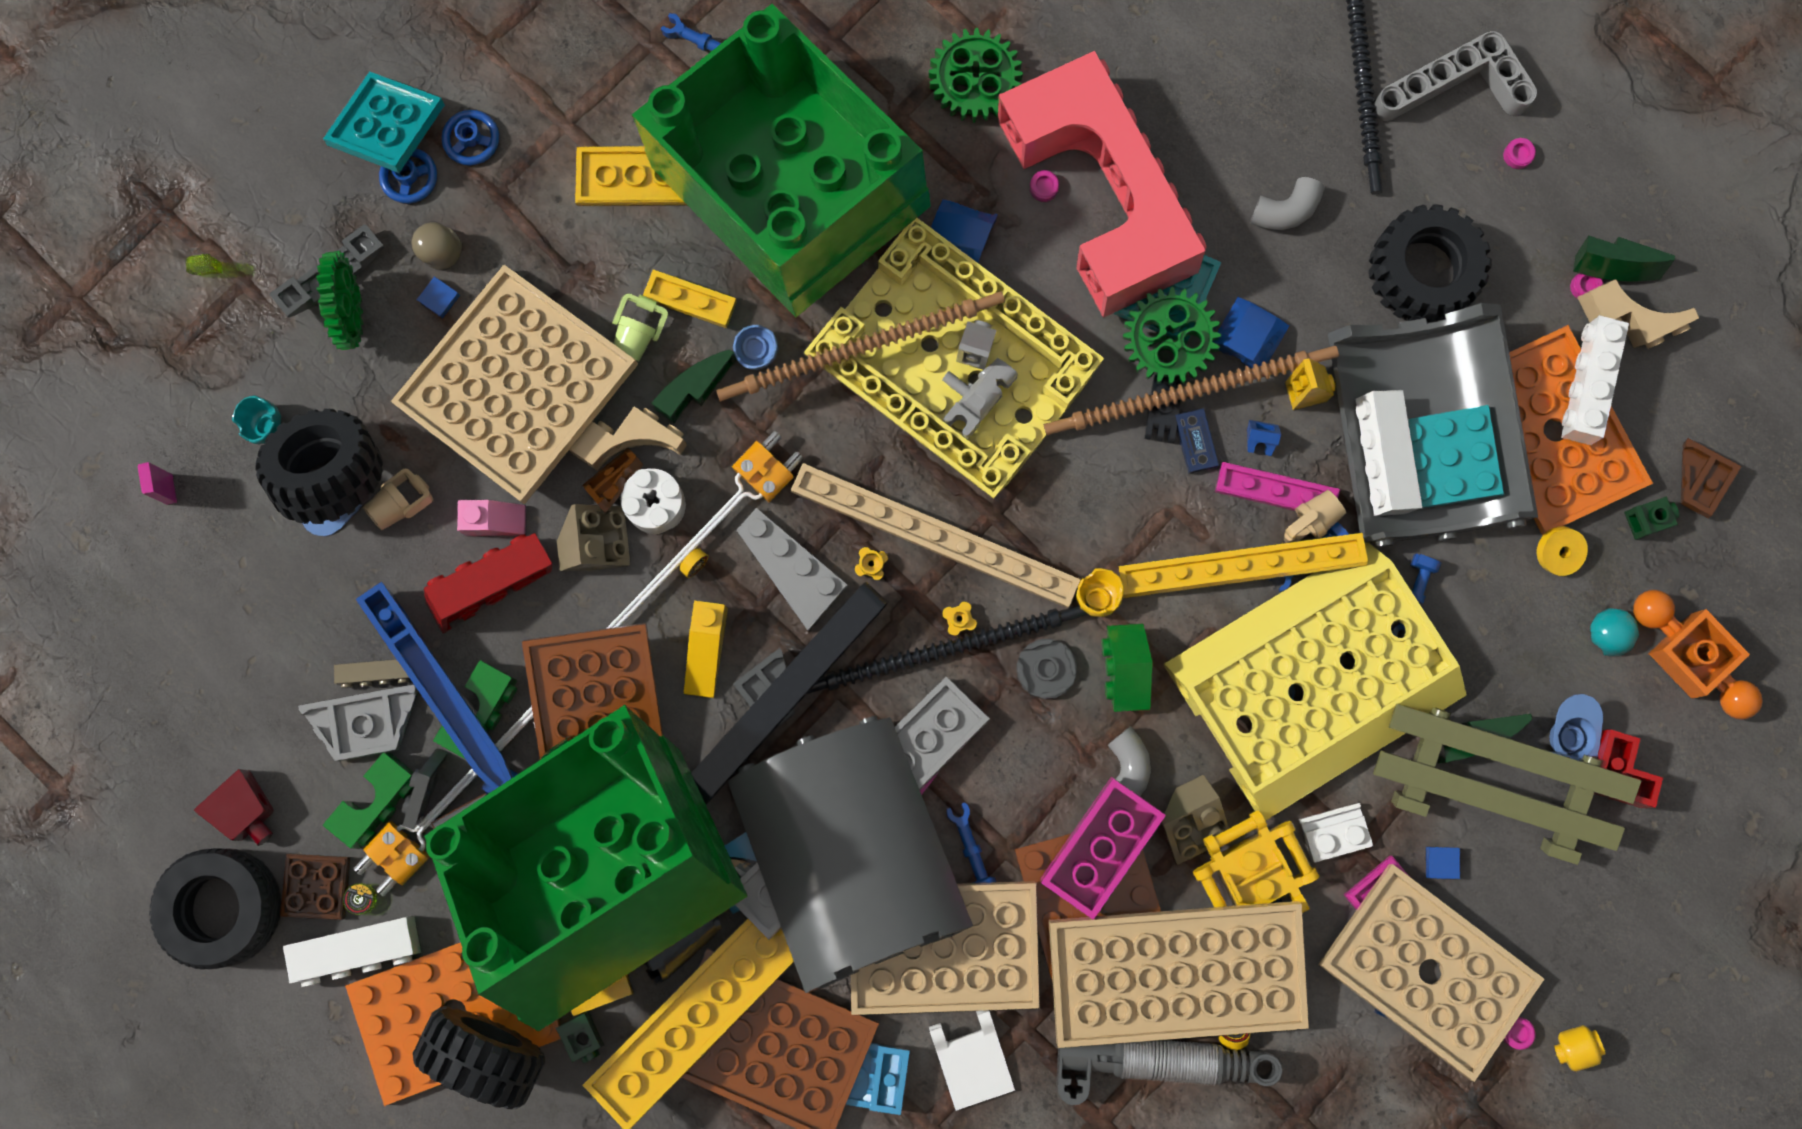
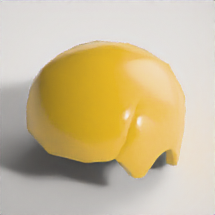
[1076,568,1125,617]

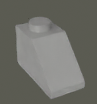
[956,320,997,370]

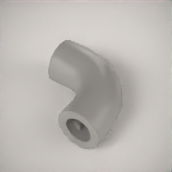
[1250,177,1325,231]
[1108,726,1151,796]

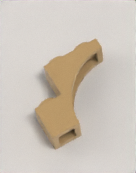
[1577,279,1699,349]
[569,406,687,471]

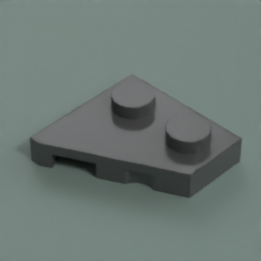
[733,648,795,729]
[402,748,448,830]

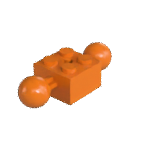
[1633,590,1763,720]

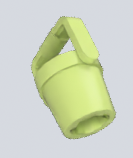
[612,294,668,362]

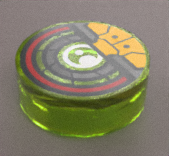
[343,883,377,915]

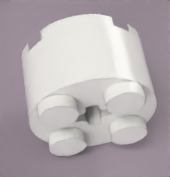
[621,469,686,534]

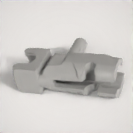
[942,358,1018,440]

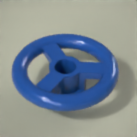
[441,110,499,166]
[379,148,437,204]

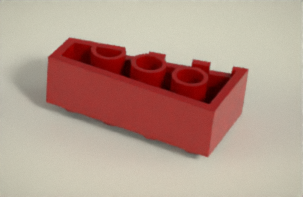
[424,533,552,634]

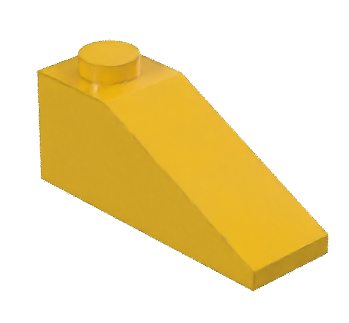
[1285,358,1335,410]
[684,600,728,698]

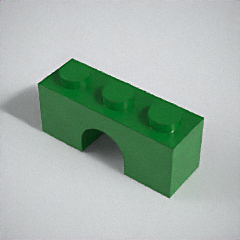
[433,660,518,759]
[323,752,414,849]

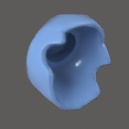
[733,325,778,370]

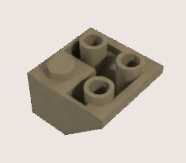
[557,504,630,572]
[1162,775,1229,865]

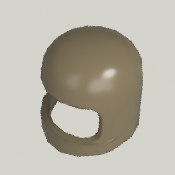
[411,222,462,270]

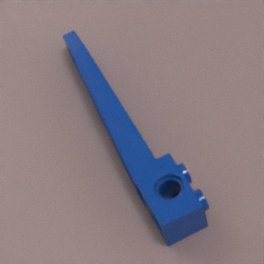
[356,582,513,790]

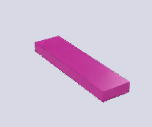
[1215,462,1340,511]

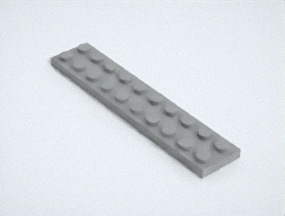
[735,677,990,940]

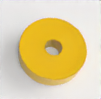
[1537,526,1588,576]

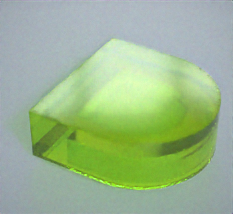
[185,254,222,275]

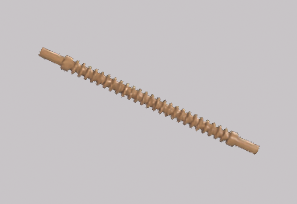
[716,291,1005,401]
[1043,345,1339,436]

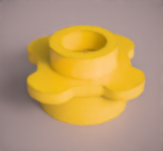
[855,547,888,580]
[942,602,977,636]

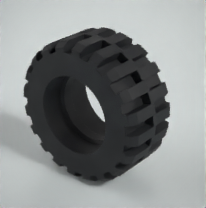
[1368,204,1492,323]
[255,409,383,524]
[413,1006,545,1109]

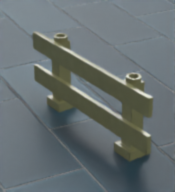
[1373,703,1642,865]

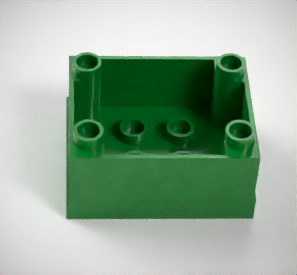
[632,4,931,318]
[424,705,748,1031]

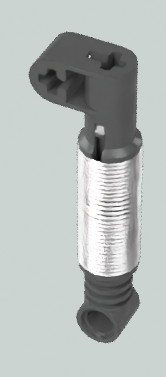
[1056,1040,1282,1105]

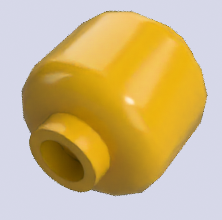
[1554,1025,1605,1071]

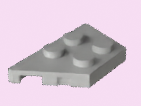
[298,684,418,761]

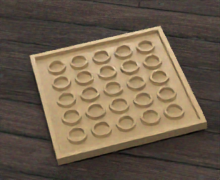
[391,265,638,505]

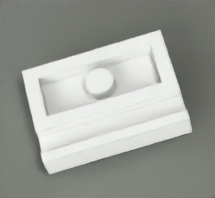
[1299,803,1373,863]

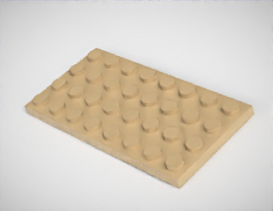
[1049,901,1309,1048]

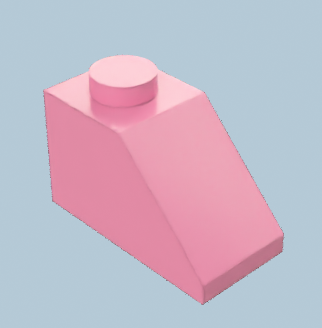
[457,500,526,536]

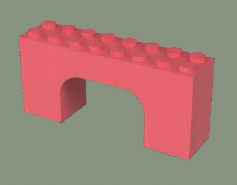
[998,51,1207,318]

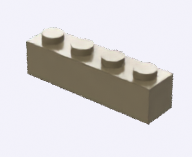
[334,660,410,688]

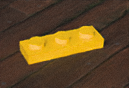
[643,270,737,328]

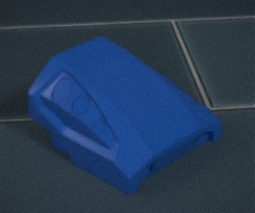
[931,199,998,264]
[1212,297,1289,368]

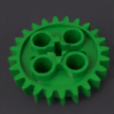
[928,28,1023,123]
[316,251,364,350]
[1123,287,1221,386]

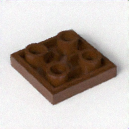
[280,854,351,920]

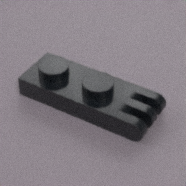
[1144,361,1183,444]

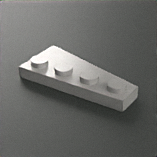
[737,508,848,632]

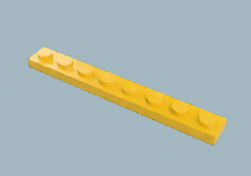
[1119,533,1368,598]

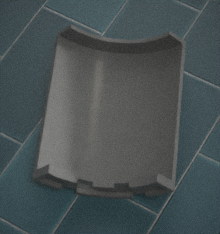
[1328,303,1538,548]
[728,716,973,993]

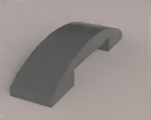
[269,224,384,318]

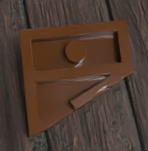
[1681,438,1742,519]
[582,448,643,513]

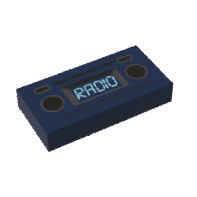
[1175,408,1219,474]

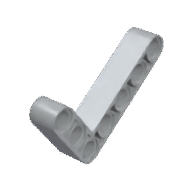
[1373,31,1537,121]

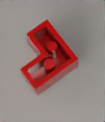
[1594,729,1663,808]

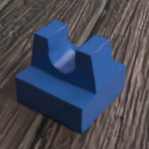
[1247,420,1281,456]

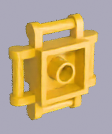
[1193,810,1320,913]

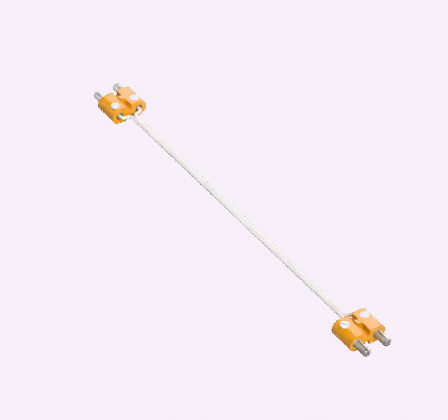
[354,431,803,896]

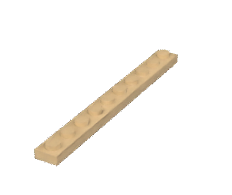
[791,463,1081,608]

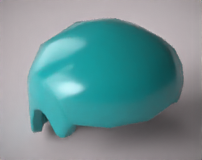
[232,395,281,445]
[1590,608,1639,656]

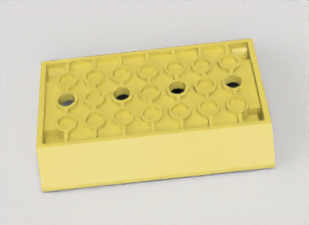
[804,218,1104,499]
[1163,543,1467,821]

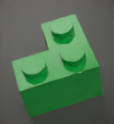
[1101,624,1153,712]

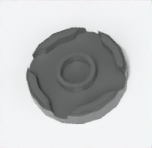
[1016,638,1077,699]

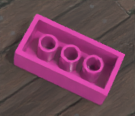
[1040,776,1166,920]

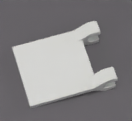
[929,1010,1015,1111]

